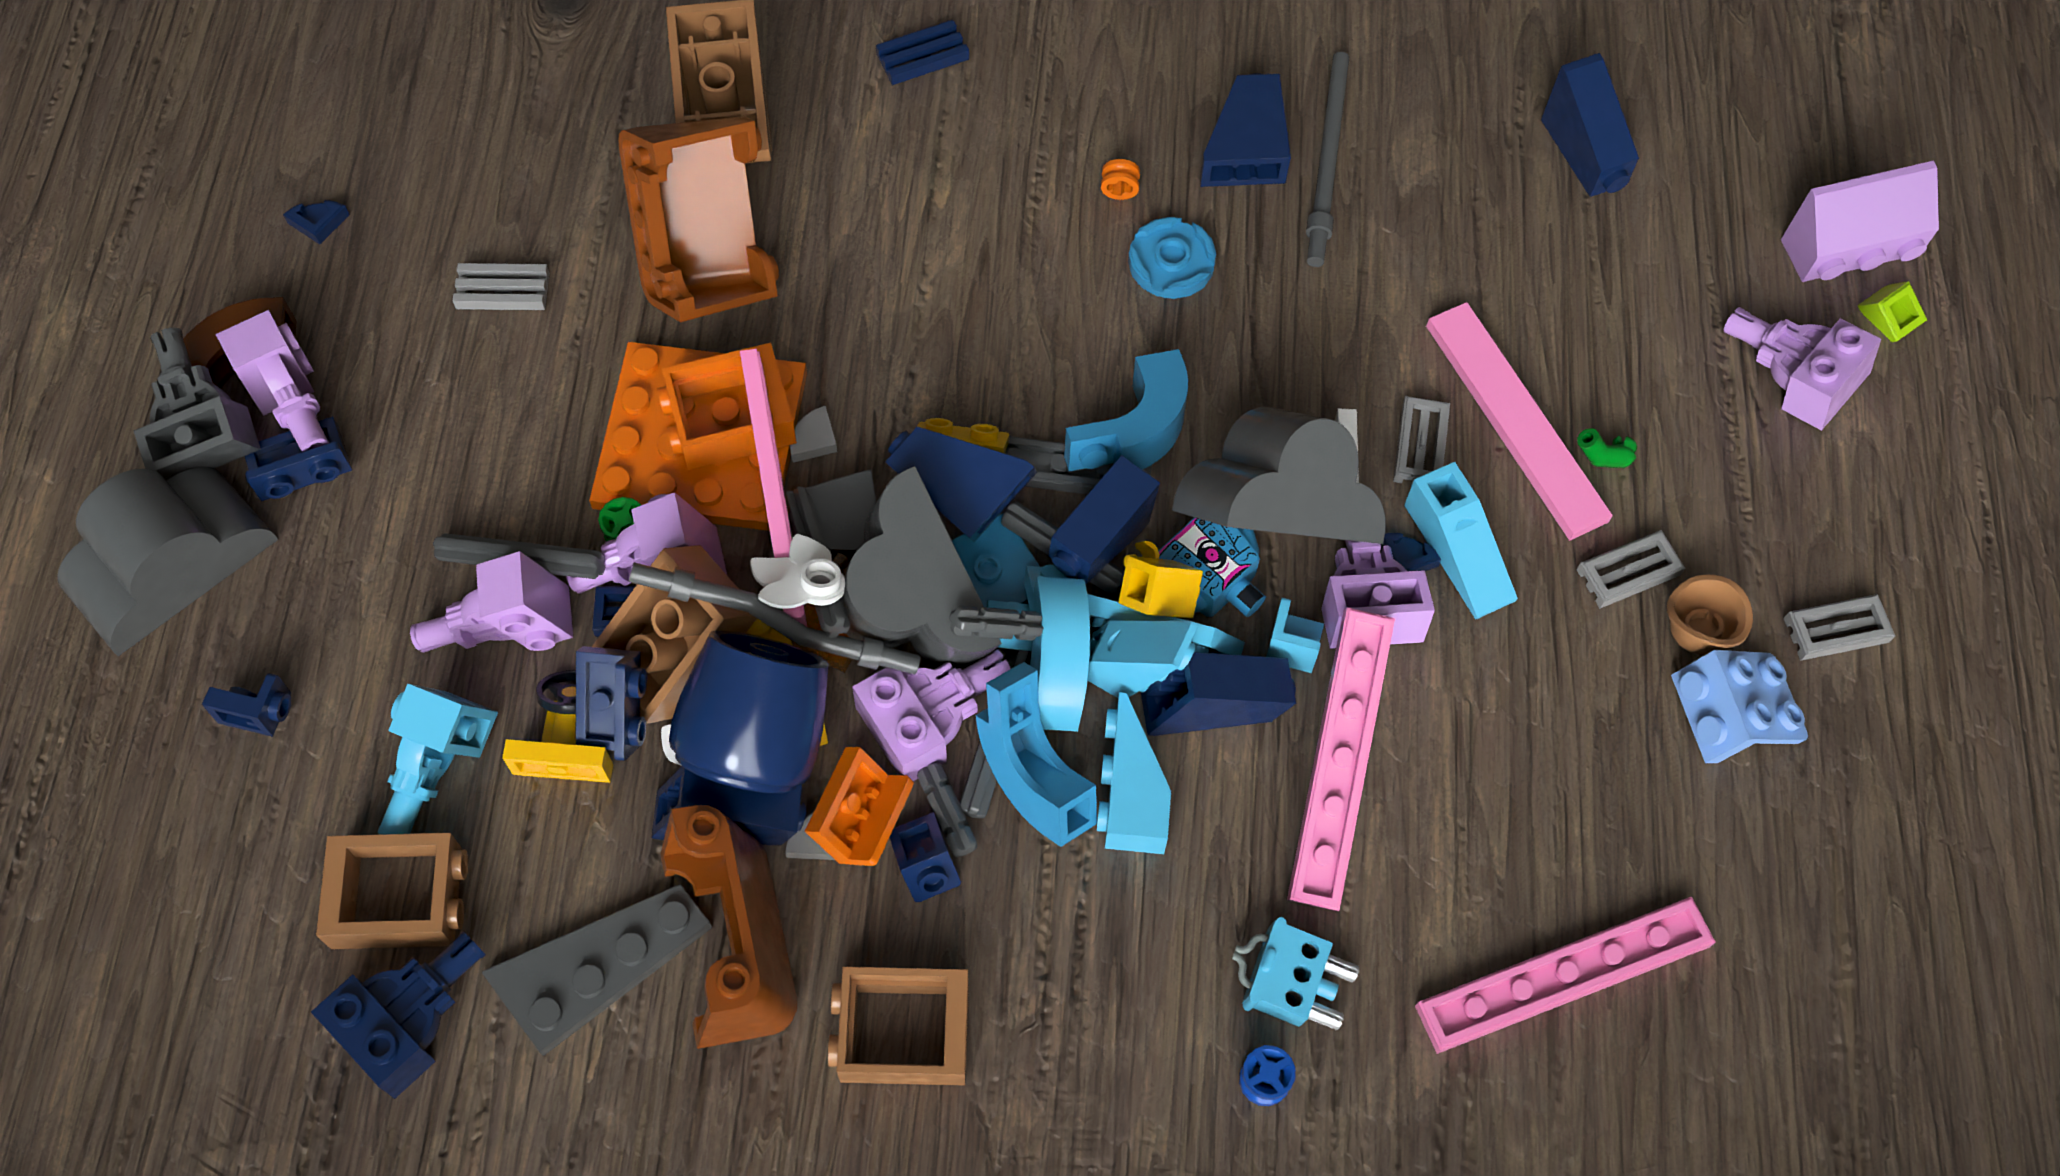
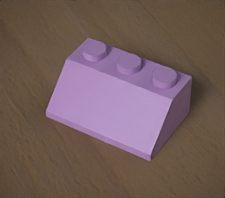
[1781,161,1939,282]

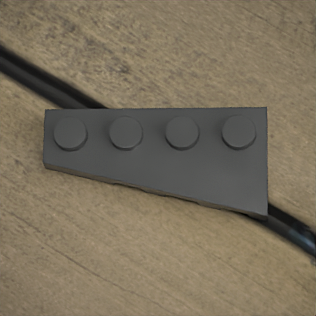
[481,884,712,1056]

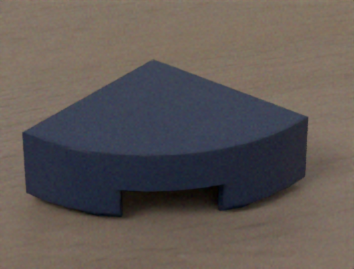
[283,200,350,244]
[1380,533,1441,572]

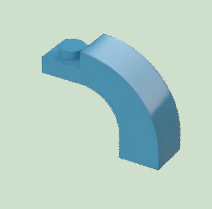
[1064,349,1188,471]
[976,662,1097,847]

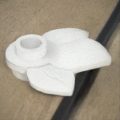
[750,534,845,609]

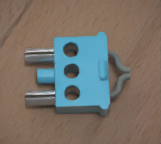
[1232,917,1359,1030]

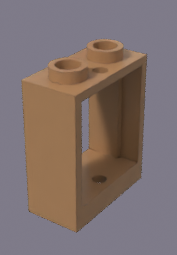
[316,833,468,949]
[828,967,969,1085]

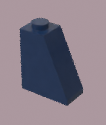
[1541,53,1639,197]
[1200,73,1291,187]
[885,426,1037,542]
[1049,455,1160,584]
[1140,652,1296,736]
[651,766,806,846]

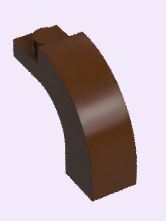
[183,297,297,389]

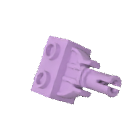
[1724,307,1881,431]
[216,310,329,452]
[566,492,727,594]
[1321,540,1435,648]
[410,551,573,653]
[852,649,1011,781]

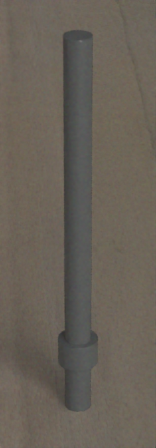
[1306,52,1350,267]

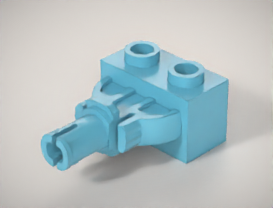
[377,684,498,835]

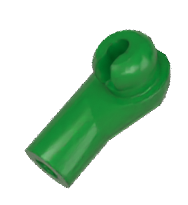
[1577,428,1637,468]

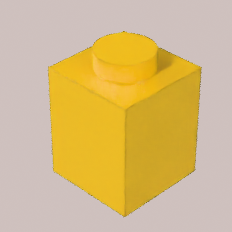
[1118,556,1203,618]

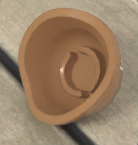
[1666,575,1753,655]

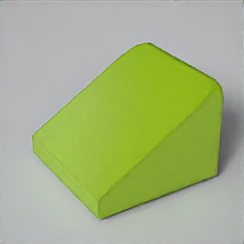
[1858,281,1927,342]

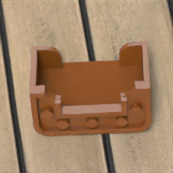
[618,117,779,322]
[660,805,797,1049]

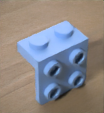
[1671,650,1808,763]

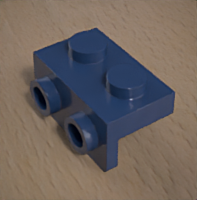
[245,416,352,502]
[576,646,647,761]

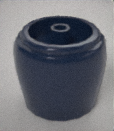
[669,631,829,793]

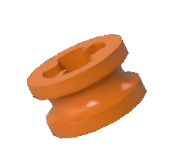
[1101,159,1140,200]

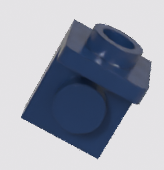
[202,673,291,737]
[889,812,961,902]

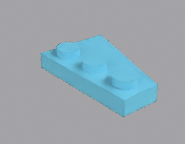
[1087,594,1245,655]

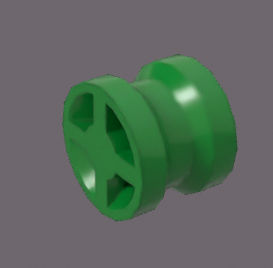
[598,497,641,542]

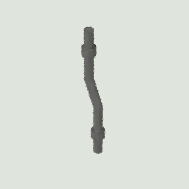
[628,562,920,675]

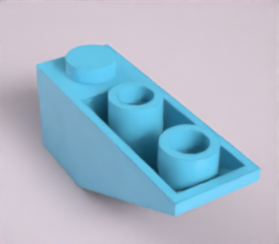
[1404,462,1518,620]
[1087,620,1198,698]
[1096,692,1171,854]

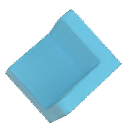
[1266,598,1324,673]

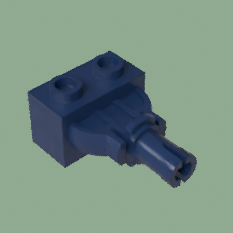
[311,931,486,1099]

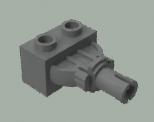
[133,328,261,480]

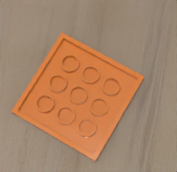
[589,342,807,531]

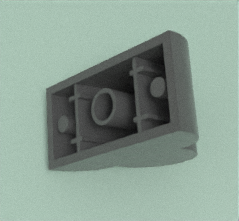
[1172,407,1386,544]
[842,466,1002,669]
[57,467,278,656]

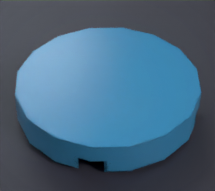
[1128,217,1216,299]

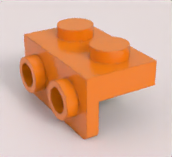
[804,747,914,866]

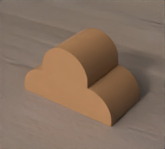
[666,0,772,164]

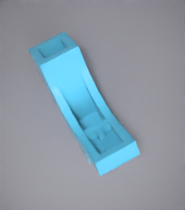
[1023,565,1090,731]

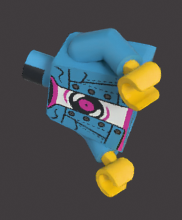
[1124,518,1266,617]

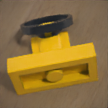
[502,670,613,783]

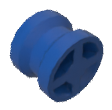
[1239,1045,1296,1106]

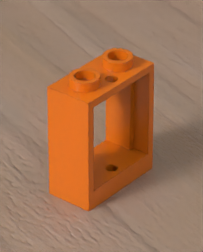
[657,342,797,470]

